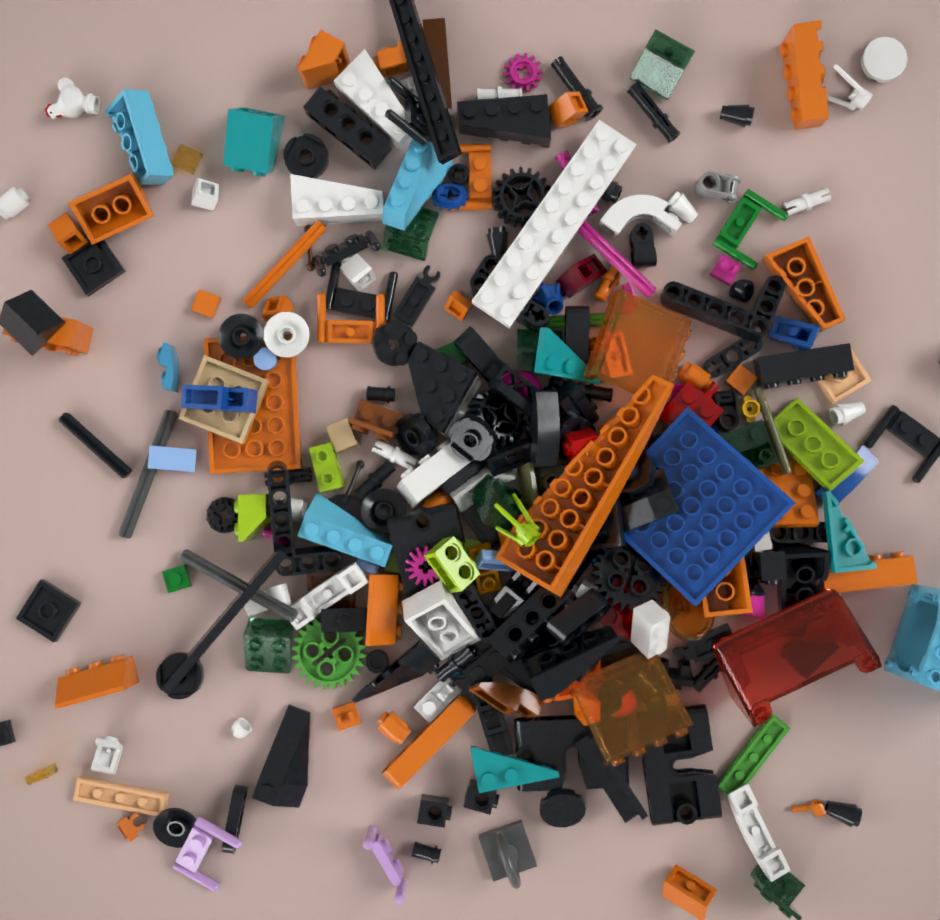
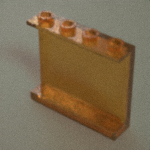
[584,289,692,404]
[567,652,693,767]

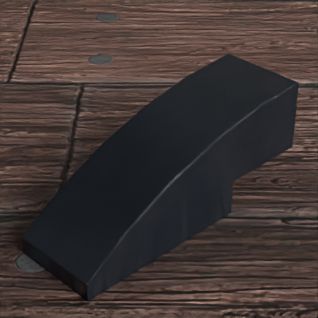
[529,390,560,466]
[480,571,537,626]

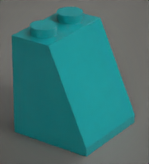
[223,107,285,176]

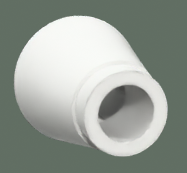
[666,191,698,224]
[828,401,866,426]

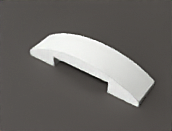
[290,562,369,630]
[727,783,791,882]

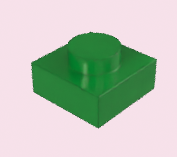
[162,565,192,593]

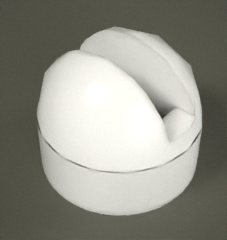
[231,717,252,739]

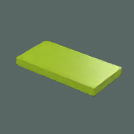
[763,397,864,491]

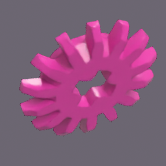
[503,53,543,92]
[405,546,440,587]

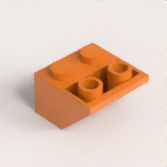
[298,29,350,89]

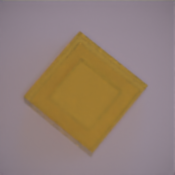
[172,144,203,175]
[25,763,58,785]

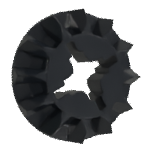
[206,497,238,533]

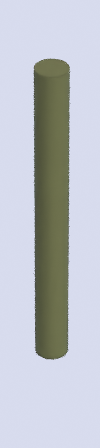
[753,387,792,475]

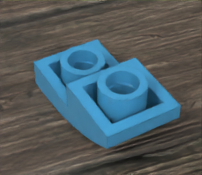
[157,342,179,393]

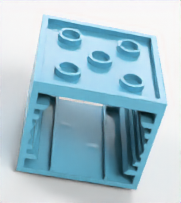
[884,584,940,691]

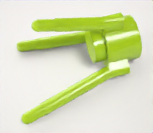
[494,493,540,547]

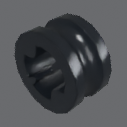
[449,163,469,186]

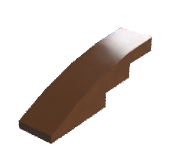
[423,18,452,109]

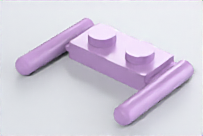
[172,816,242,892]
[363,825,407,904]

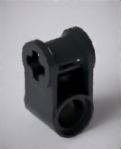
[629,223,657,269]
[711,388,740,433]

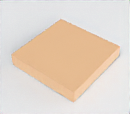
[817,342,872,405]

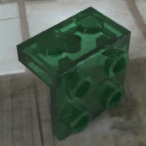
[382,207,439,261]
[243,618,295,673]

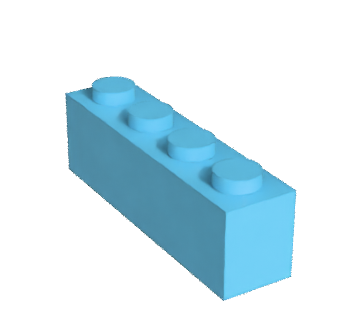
[105,89,174,185]
[382,138,454,231]
[297,492,393,567]

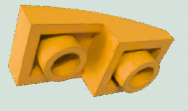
[467,542,501,595]

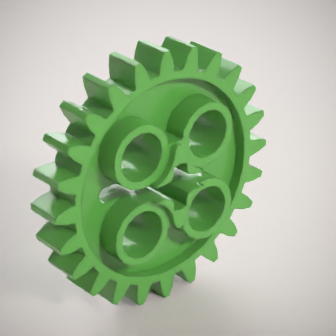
[292,617,367,690]

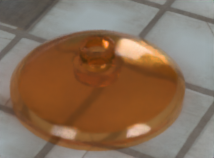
[661,581,715,641]

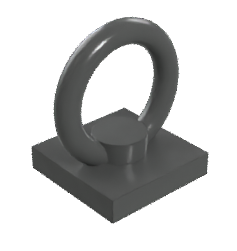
[479,819,537,889]

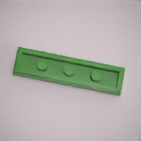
[717,712,791,795]

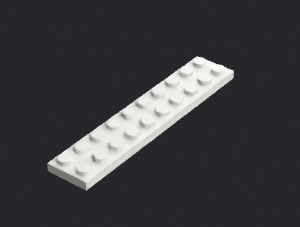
[472,120,637,329]

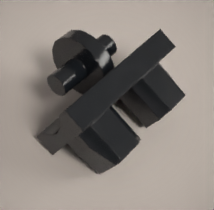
[649,657,694,695]

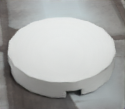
[860,36,908,83]

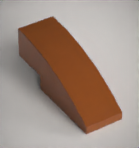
[469,682,544,719]

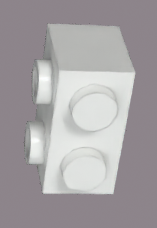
[631,600,670,659]

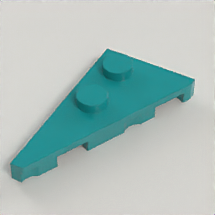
[534,327,601,385]
[822,491,877,573]
[470,746,559,793]

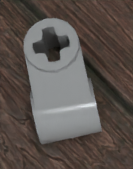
[695,171,741,203]

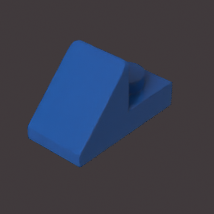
[768,316,820,351]

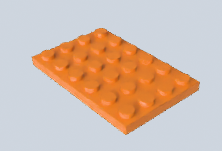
[204,333,302,474]

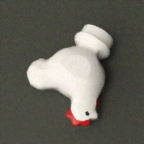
[45,77,101,120]

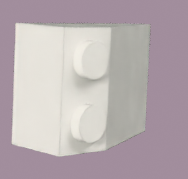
[402,580,481,660]

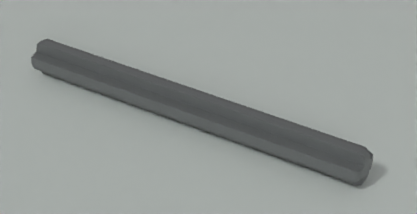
[118,410,178,538]
[180,549,298,622]

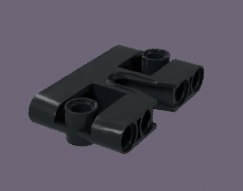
[387,502,481,611]
[636,704,722,826]
[514,715,630,792]

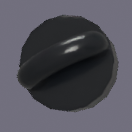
[729,279,754,303]

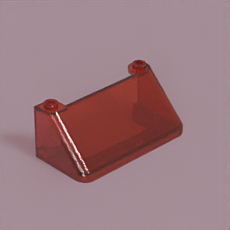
[713,588,882,727]

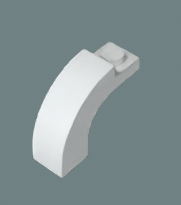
[598,195,682,239]

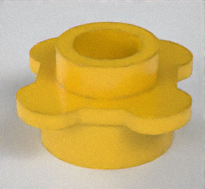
[738,396,761,423]

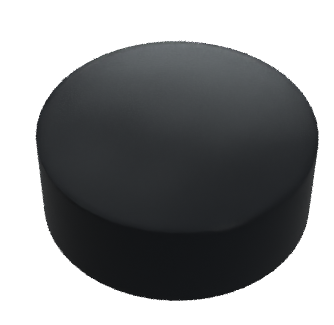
[366,649,389,673]

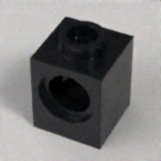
[463,779,500,815]
[417,794,452,828]

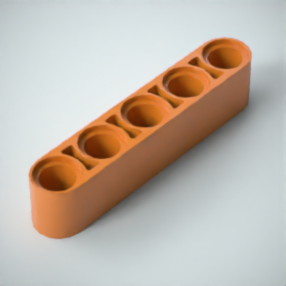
[382,693,477,790]

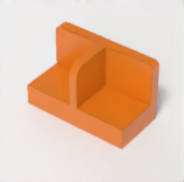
[662,864,717,920]

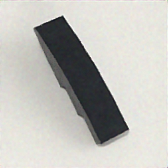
[471,677,515,756]

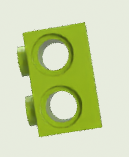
[309,442,345,493]
[423,536,480,593]

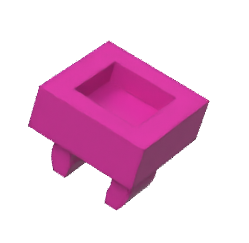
[710,254,742,286]

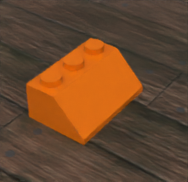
[68,172,154,245]
[702,557,753,618]
[365,572,404,646]
[55,654,139,709]

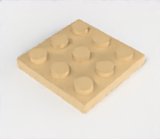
[178,355,270,444]

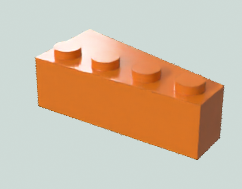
[779,20,829,130]
[762,236,846,332]

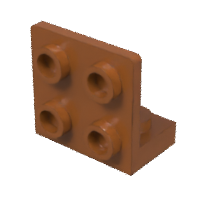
[348,400,404,442]

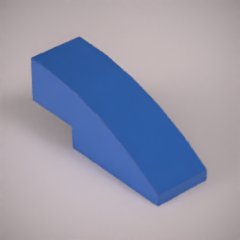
[181,385,258,413]
[814,445,879,503]

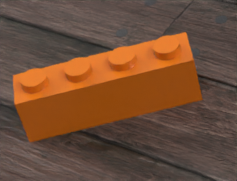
[820,551,917,594]

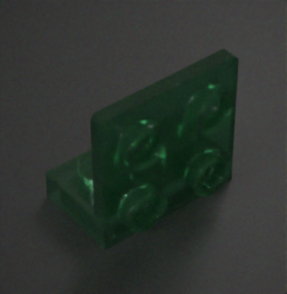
[750,864,806,920]

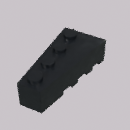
[457,94,551,148]

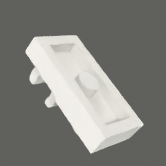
[449,467,498,513]
[414,677,462,723]

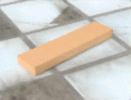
[73,775,169,816]

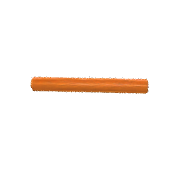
[243,221,326,308]

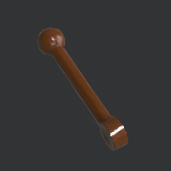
[304,225,315,271]

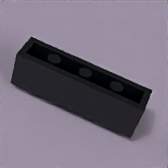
[753,343,854,389]

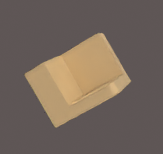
[327,419,359,453]

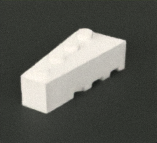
[334,49,412,151]
[290,174,385,226]
[396,435,477,509]

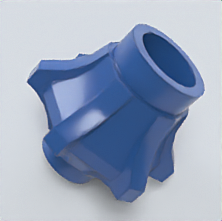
[531,282,566,315]

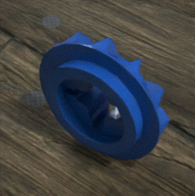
[432,183,468,212]

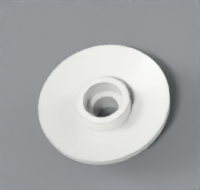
[264,312,310,358]

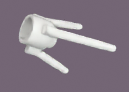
[827,64,873,111]

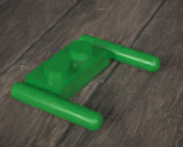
[712,189,788,270]

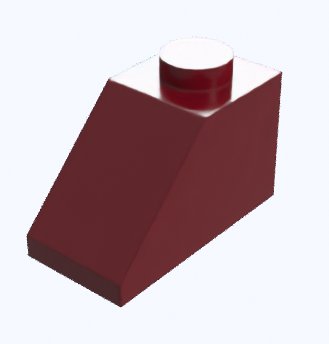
[556,254,608,298]

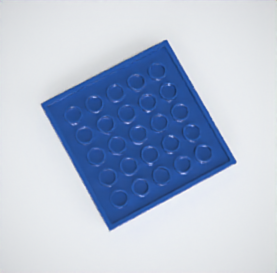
[624,407,796,607]

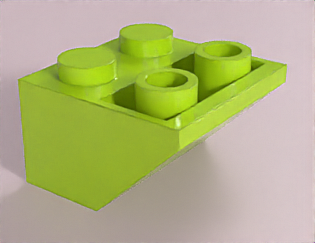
[234,494,275,542]

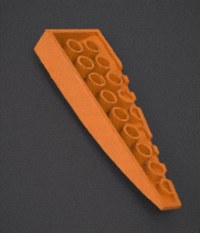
[495,375,674,597]

